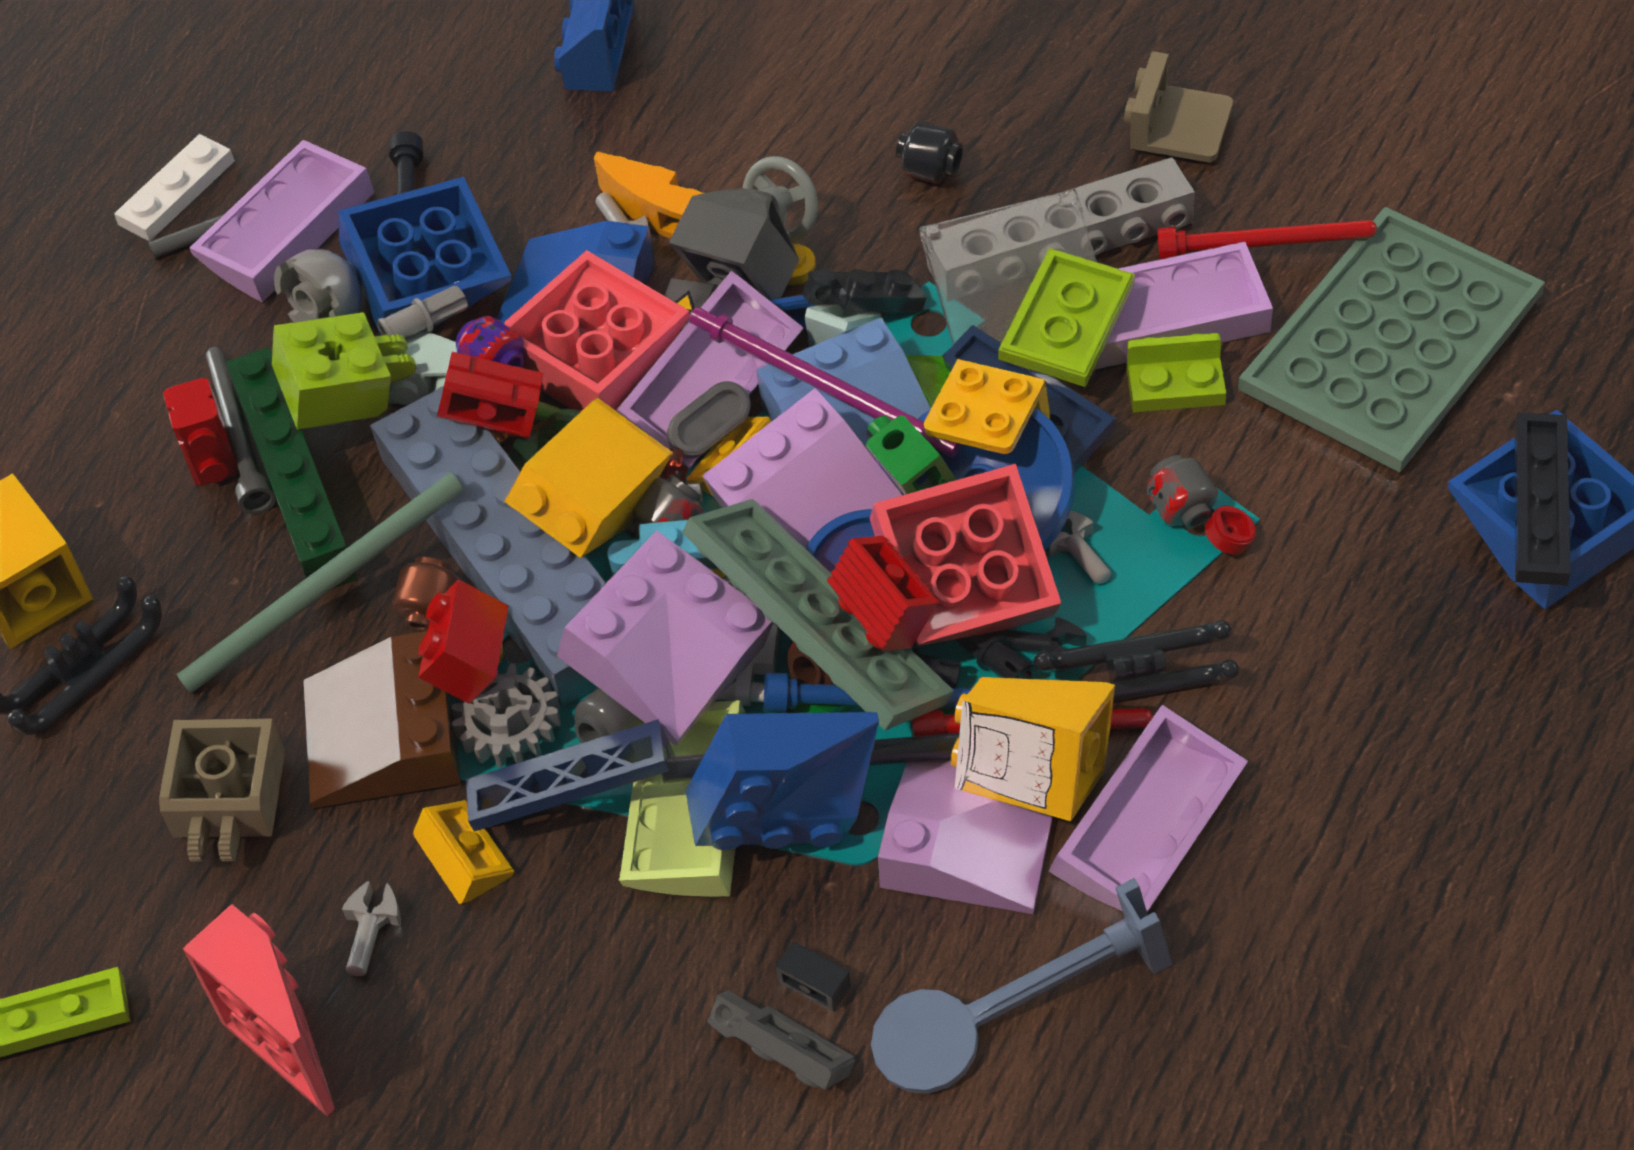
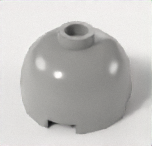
[274,249,362,322]

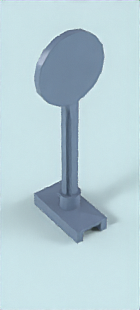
[871,878,1172,1094]

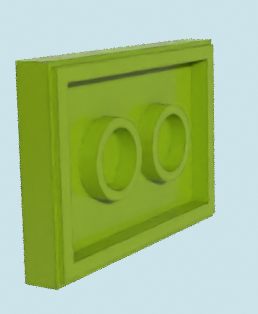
[998,248,1135,387]

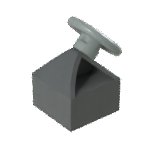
[669,156,818,300]

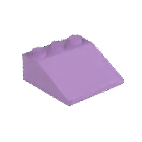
[703,388,902,549]

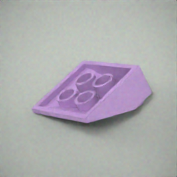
[878,759,1053,914]

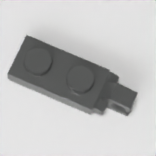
[707,990,856,1090]

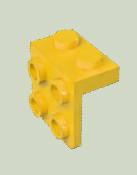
[924,359,1050,454]

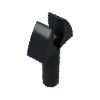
[993,617,1087,673]

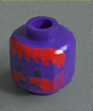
[455,316,524,368]

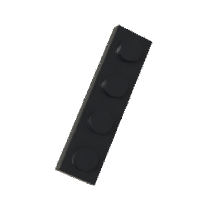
[1515,412,1570,586]

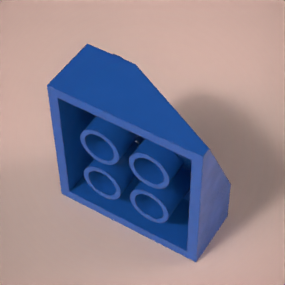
[338,177,511,335]
[1447,410,1634,609]
[685,712,879,850]

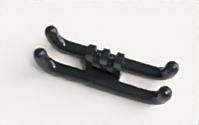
[0,576,162,735]
[1034,620,1239,702]

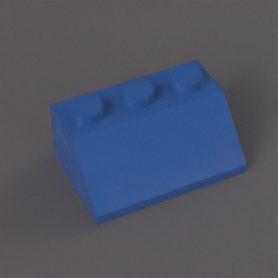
[554,0,634,92]

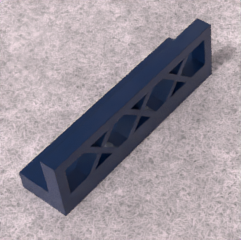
[466,719,675,832]

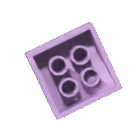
[557,530,773,746]

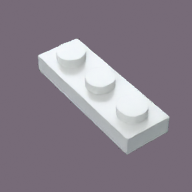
[114,134,234,242]

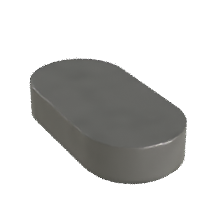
[667,381,750,458]

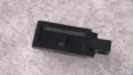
[802,269,927,312]

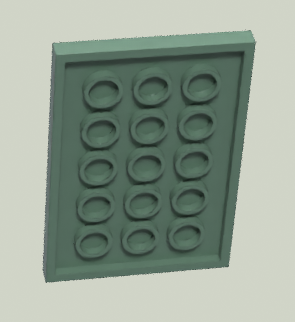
[1238,207,1545,473]

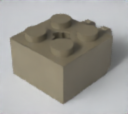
[159,719,286,862]

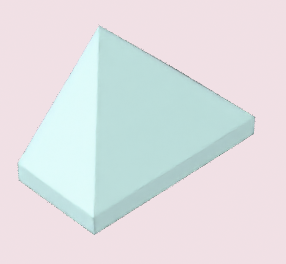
[805,304,881,347]

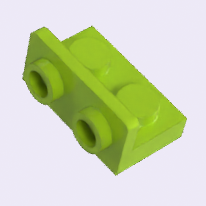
[1126,333,1226,413]

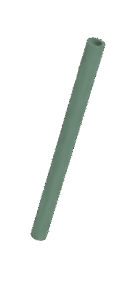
[177,471,465,693]

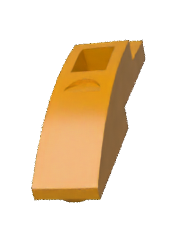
[594,151,703,239]

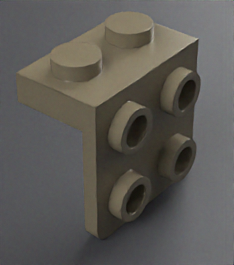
[1124,51,1233,162]

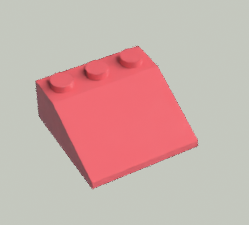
[504,250,690,414]
[183,904,335,1117]

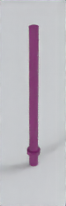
[689,306,961,458]

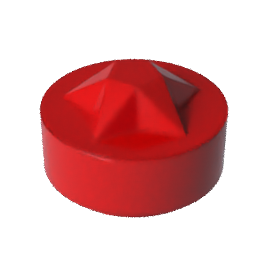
[1205,506,1256,555]

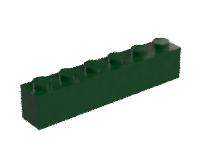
[226,347,358,588]

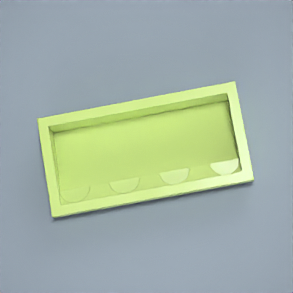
[619,700,746,897]

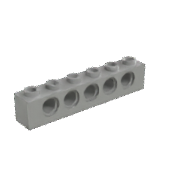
[925,157,1195,302]

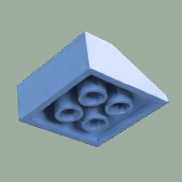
[756,317,931,458]

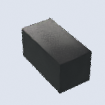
[775,941,851,1012]

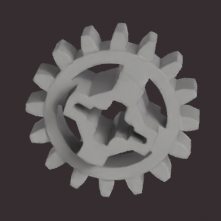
[451,664,561,767]

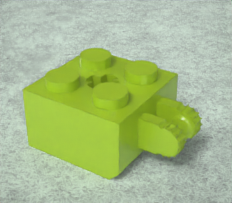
[272,312,417,430]

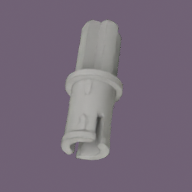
[377,286,468,338]

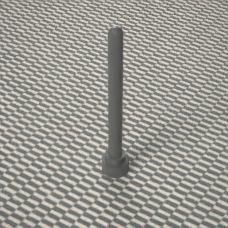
[206,347,276,514]

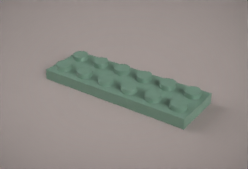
[682,499,954,730]

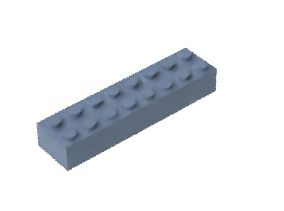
[370,386,606,708]

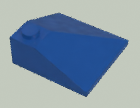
[497,221,655,323]

